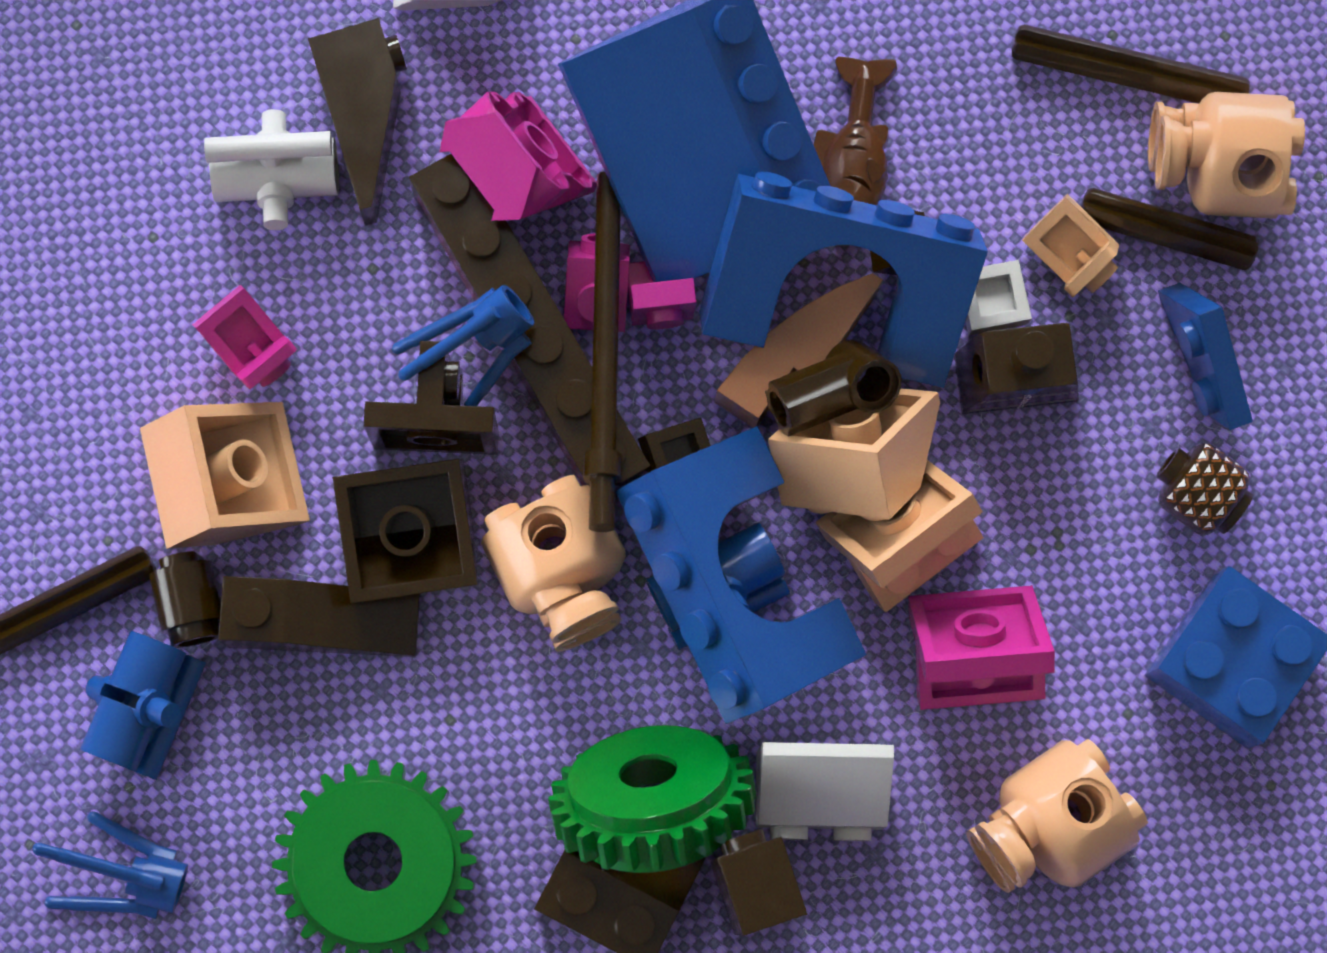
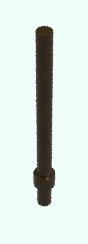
[583,171,622,532]

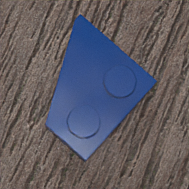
[1158,283,1253,430]

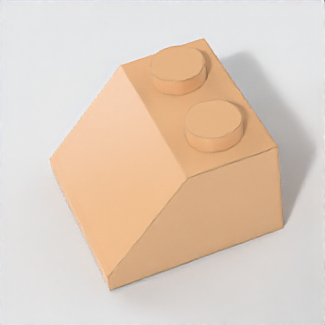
[768,388,940,521]
[140,402,310,549]

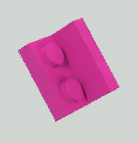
[908,585,1055,710]

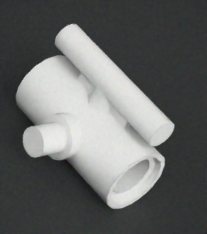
[204,109,339,230]

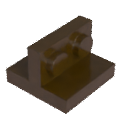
[363,341,499,455]

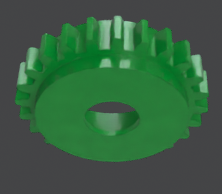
[548,725,757,873]
[272,760,478,953]

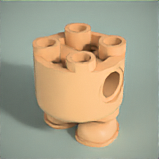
[1147,92,1305,219]
[481,475,626,652]
[966,739,1148,893]

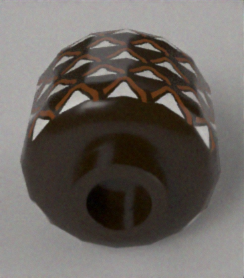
[1156,443,1253,536]

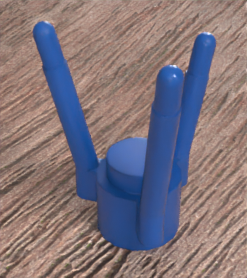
[392,285,535,406]
[32,811,188,919]

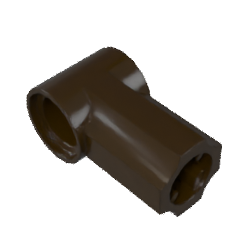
[765,339,902,436]

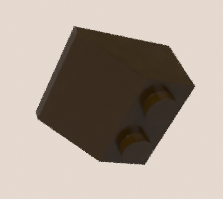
[332,458,478,603]
[534,850,706,953]

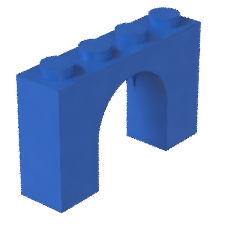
[699,172,988,388]
[615,426,867,724]

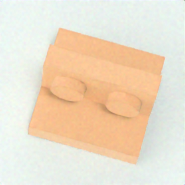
[815,460,984,612]

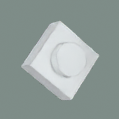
[965,260,1032,336]

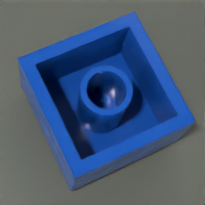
[1144,566,1327,749]

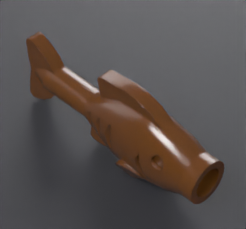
[814,56,898,205]

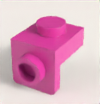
[564,233,630,332]
[628,261,696,330]
[192,285,297,389]

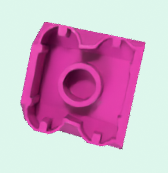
[439,92,597,221]

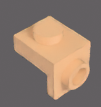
[1022,194,1119,298]

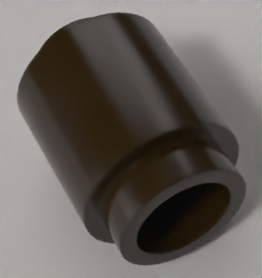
[149,551,221,648]

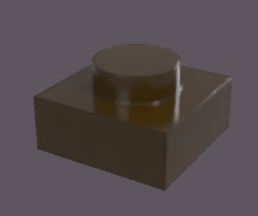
[638,417,711,472]

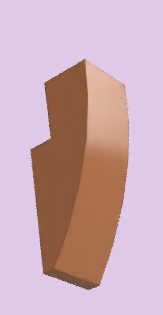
[715,273,883,428]

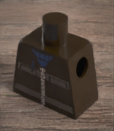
[954,323,1079,414]

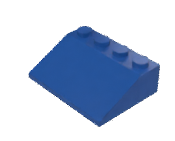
[558,0,830,282]

